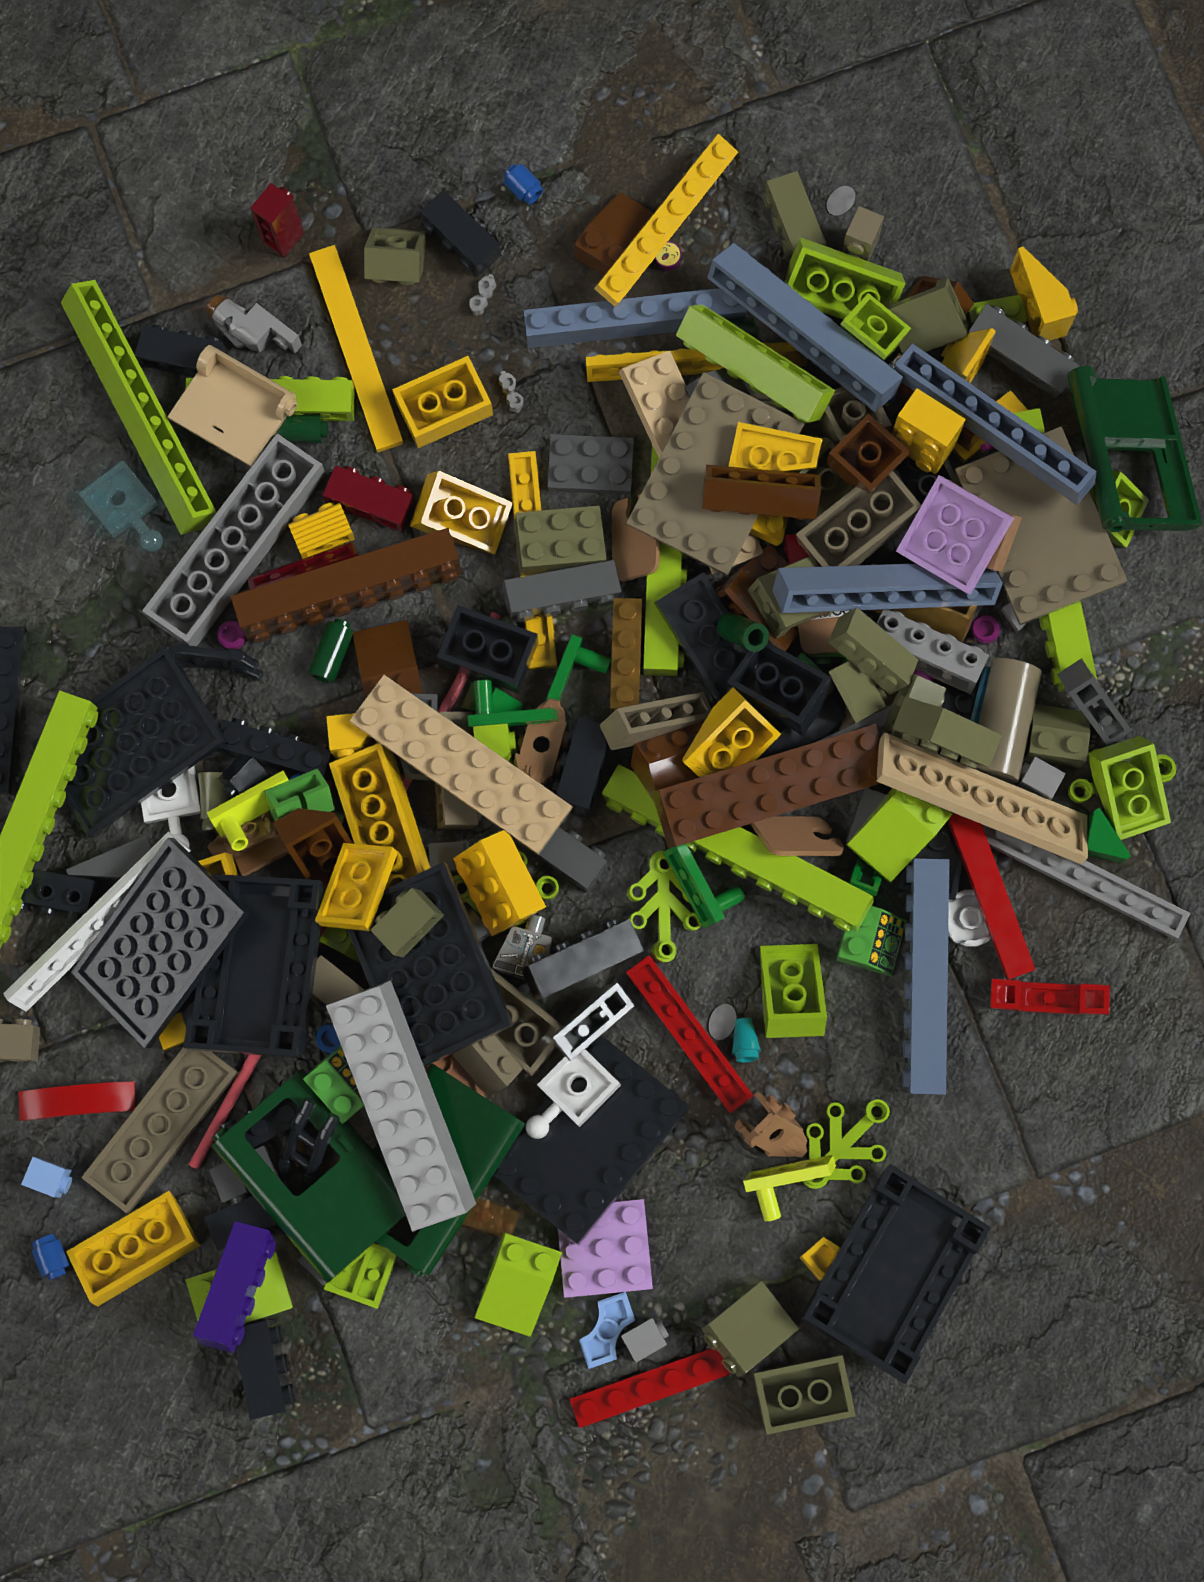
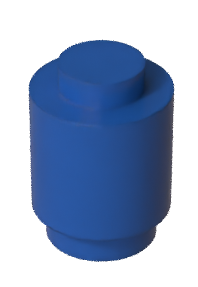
[504,164,544,205]
[31,1234,70,1281]

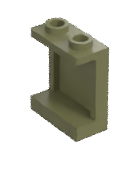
[885,276,969,354]
[747,556,834,639]
[702,1281,799,1377]

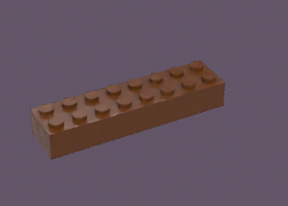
[231,527,463,643]
[651,724,880,848]

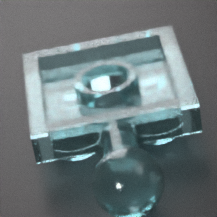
[79,460,163,552]

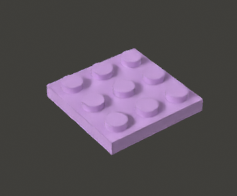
[896,475,1014,594]
[558,1199,653,1298]

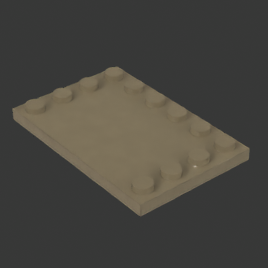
[626,372,805,576]
[955,426,1128,625]

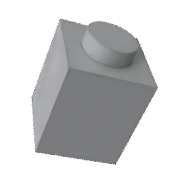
[1017,757,1066,800]
[621,1318,669,1362]

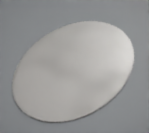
[827,186,855,216]
[709,1004,736,1040]

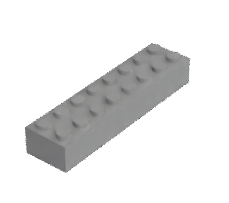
[142,434,326,646]
[326,980,476,1231]

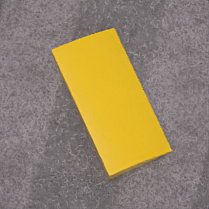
[66,1191,201,1307]

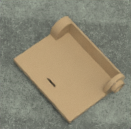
[168,345,298,467]

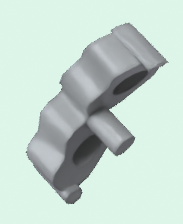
[469,274,496,316]
[498,371,523,413]

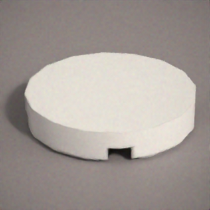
[948,890,991,947]

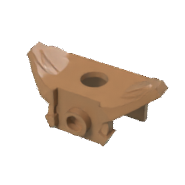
[513,698,569,785]
[208,810,289,876]
[734,1092,808,1158]

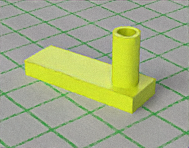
[207,771,289,851]
[743,1155,836,1221]

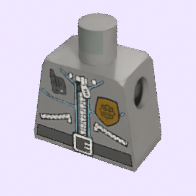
[492,915,552,981]

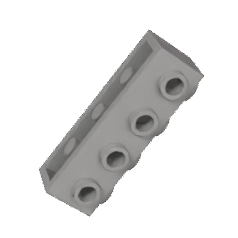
[877,609,989,695]

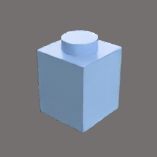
[21,1157,72,1198]

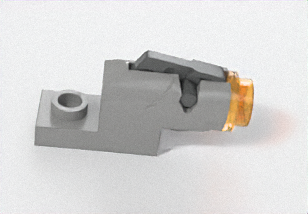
[206,295,302,353]

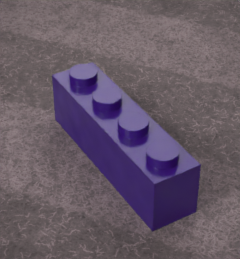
[193,1221,275,1353]

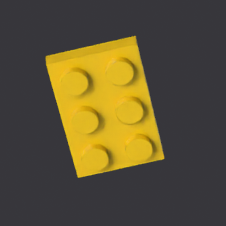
[315,843,398,931]

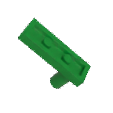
[546,635,612,701]
[468,680,559,728]
[663,844,744,928]

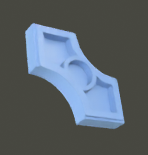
[579,1292,635,1369]

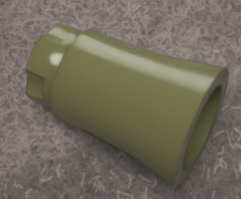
[197,772,231,832]

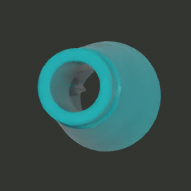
[732,1018,761,1063]

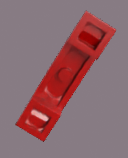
[990,979,1110,1015]
[18,1081,136,1121]

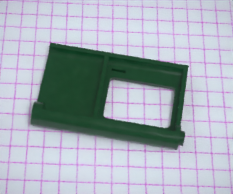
[1067,366,1203,532]
[372,1063,526,1277]
[211,1069,406,1283]

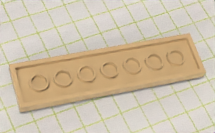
[619,350,763,575]
[350,675,572,855]
[877,733,1088,864]

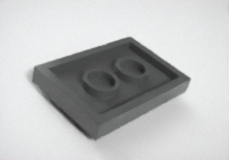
[548,434,634,495]

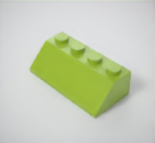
[785,237,906,320]

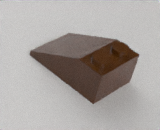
[574,192,654,276]
[353,620,424,698]

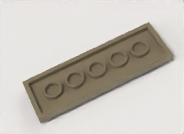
[81,1047,239,1214]

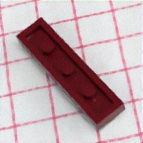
[247,541,358,590]

